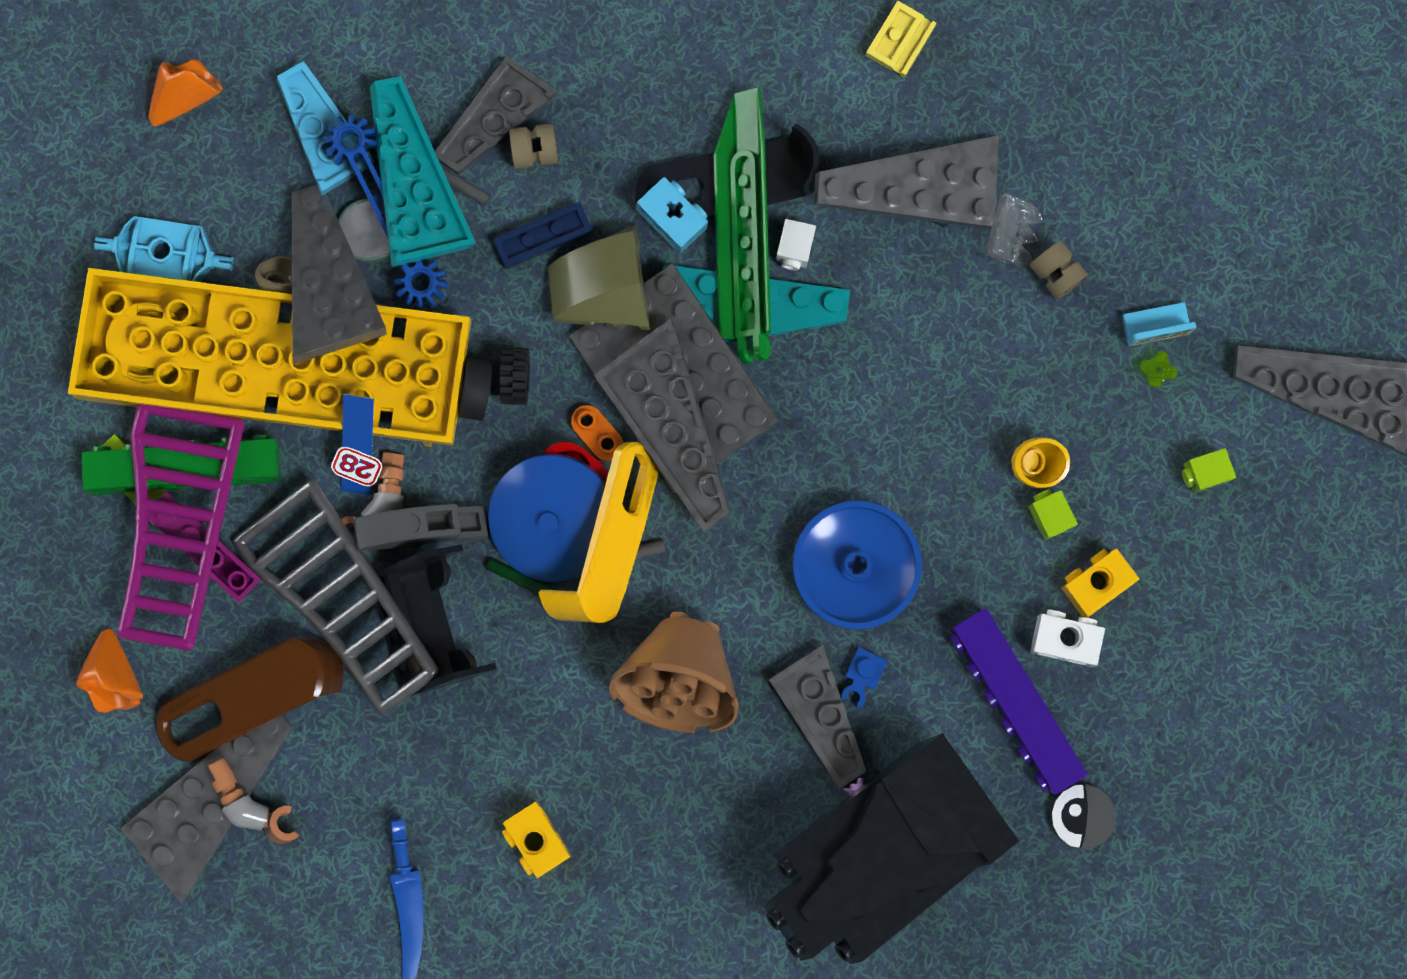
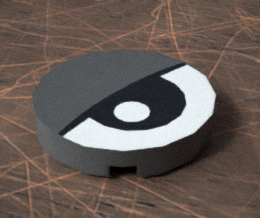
[1050,784,1116,849]

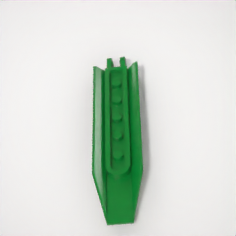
[714,87,771,364]

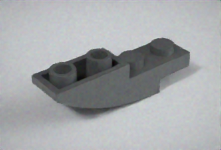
[354,504,488,551]

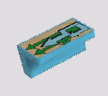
[1122,302,1196,346]

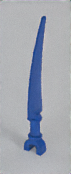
[389,818,424,979]

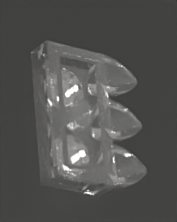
[985,194,1043,265]

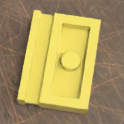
[866,1,937,78]

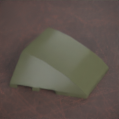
[548,223,650,330]

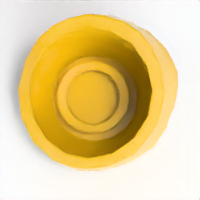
[1011,437,1070,488]

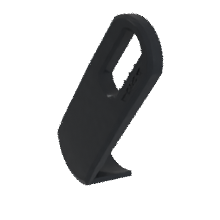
[635,123,819,219]

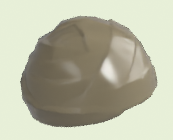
[255,256,292,294]

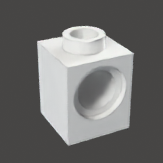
[776,219,816,271]

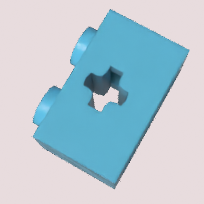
[636,177,708,255]

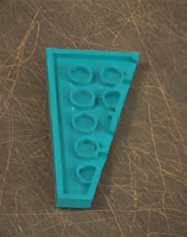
[370,76,476,267]
[663,264,850,344]

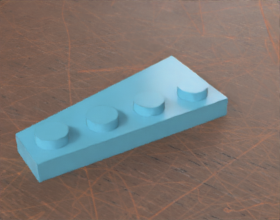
[277,61,374,196]

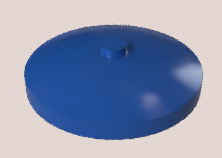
[488,454,606,582]
[793,501,922,630]

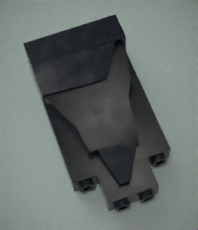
[763,733,1019,964]

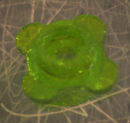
[1140,351,1177,388]

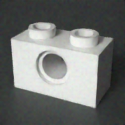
[1030,610,1105,667]

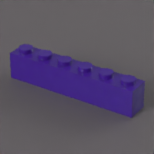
[949,608,1088,795]

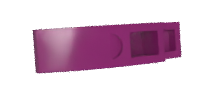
[148,492,261,603]

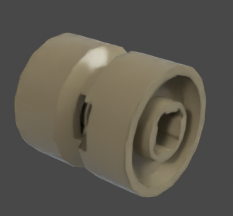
[509,123,559,170]
[1029,240,1089,300]

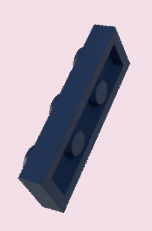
[493,202,593,270]

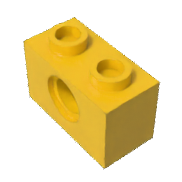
[1061,548,1140,618]
[502,801,572,878]

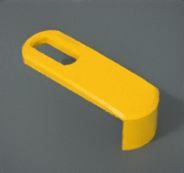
[538,442,658,623]

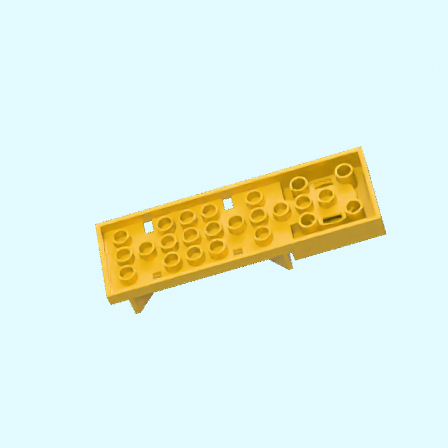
[68,268,471,447]

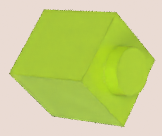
[1182,448,1237,493]
[1028,489,1078,541]

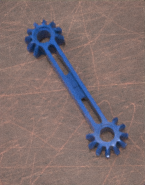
[323,114,449,311]

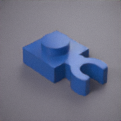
[841,647,888,708]

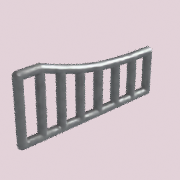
[232,480,439,715]

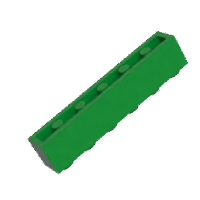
[82,435,282,496]

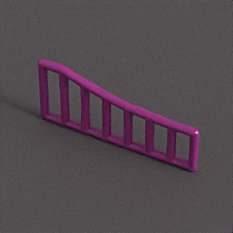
[117,404,245,651]

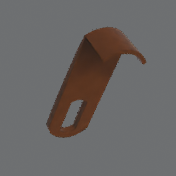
[156,634,344,762]

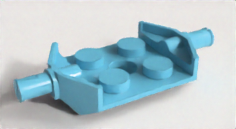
[94,216,234,282]

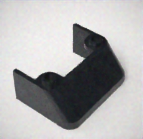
[376,544,496,696]

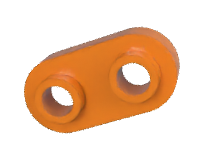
[571,405,623,462]

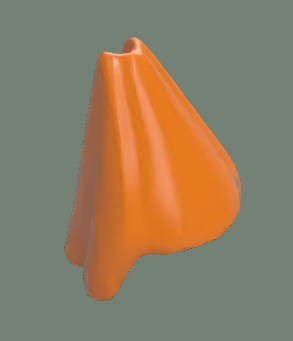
[148,59,223,126]
[76,629,143,713]

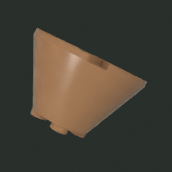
[609,612,739,733]

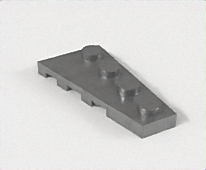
[435,56,558,175]
[769,645,866,789]

